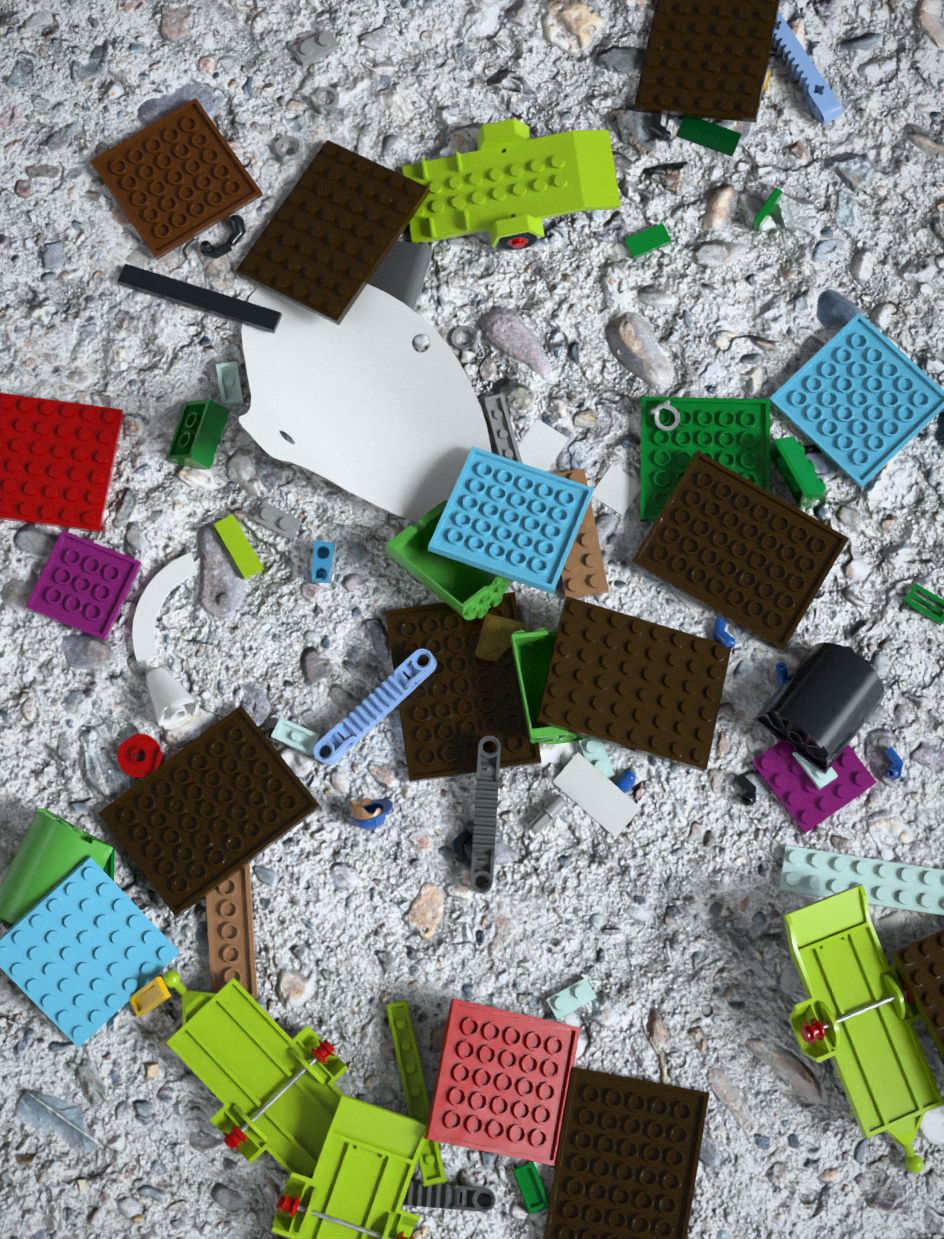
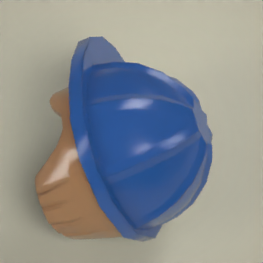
[350,798,393,831]

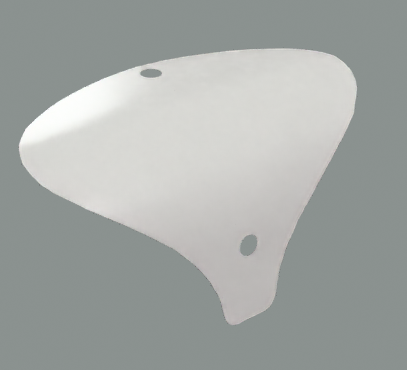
[238,284,492,523]

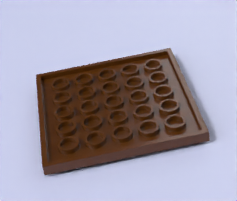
[90,98,263,260]

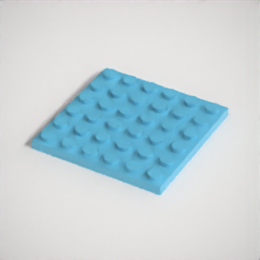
[769,312,944,488]
[428,446,595,594]
[0,856,180,1048]

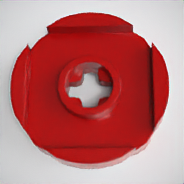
[117,734,163,779]

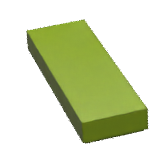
[214,514,264,580]

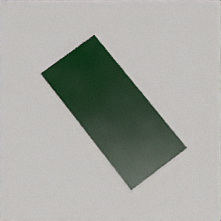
[677,116,742,157]

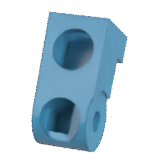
[312,541,335,584]

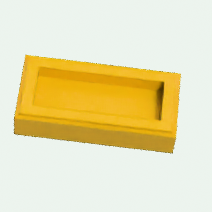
[129,976,171,1018]

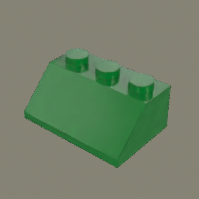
[165,399,230,470]
[770,436,826,509]

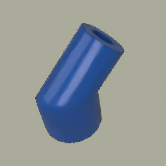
[713,618,736,648]
[776,662,788,689]
[883,747,903,780]
[612,770,636,793]

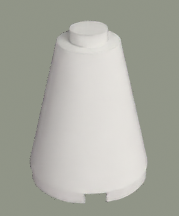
[146,667,199,729]

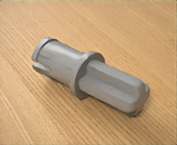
[529,794,568,833]

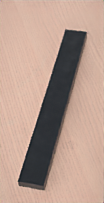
[117,264,282,334]

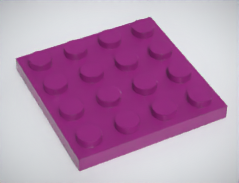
[25,530,142,642]
[751,741,877,835]

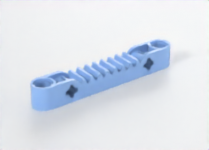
[772,12,842,125]
[313,649,437,765]

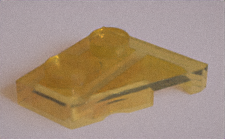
[475,613,527,662]

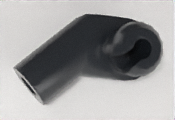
[650,113,671,142]
[227,215,246,247]
[200,241,232,259]
[734,773,757,806]
[451,829,473,863]

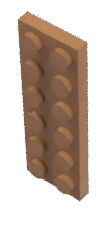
[554,468,609,599]
[206,863,258,999]

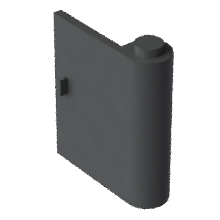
[368,241,433,310]

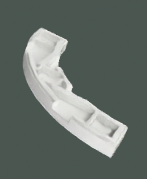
[132,552,199,663]

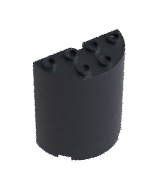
[753,642,884,774]

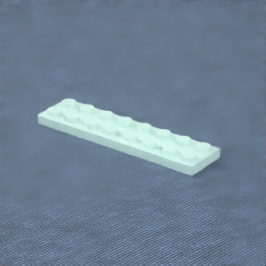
[779,845,944,917]

